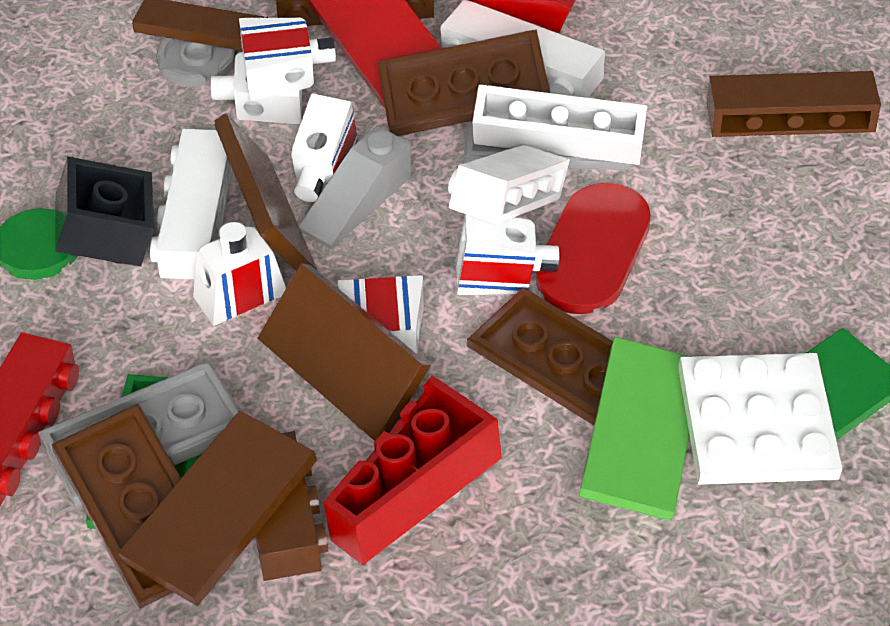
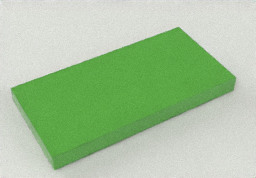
[578,336,691,520]

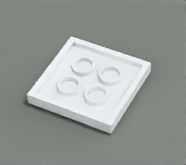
[678,353,842,484]

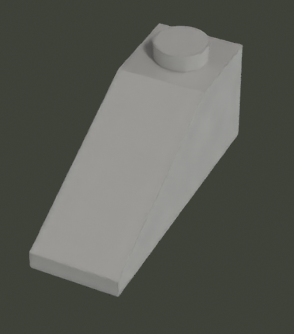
[299,125,411,249]

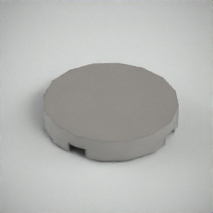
[156,37,236,87]

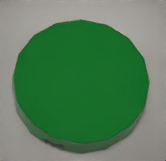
[0,208,78,280]

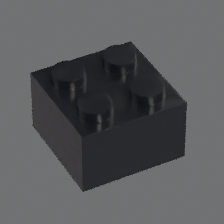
[55,156,154,267]

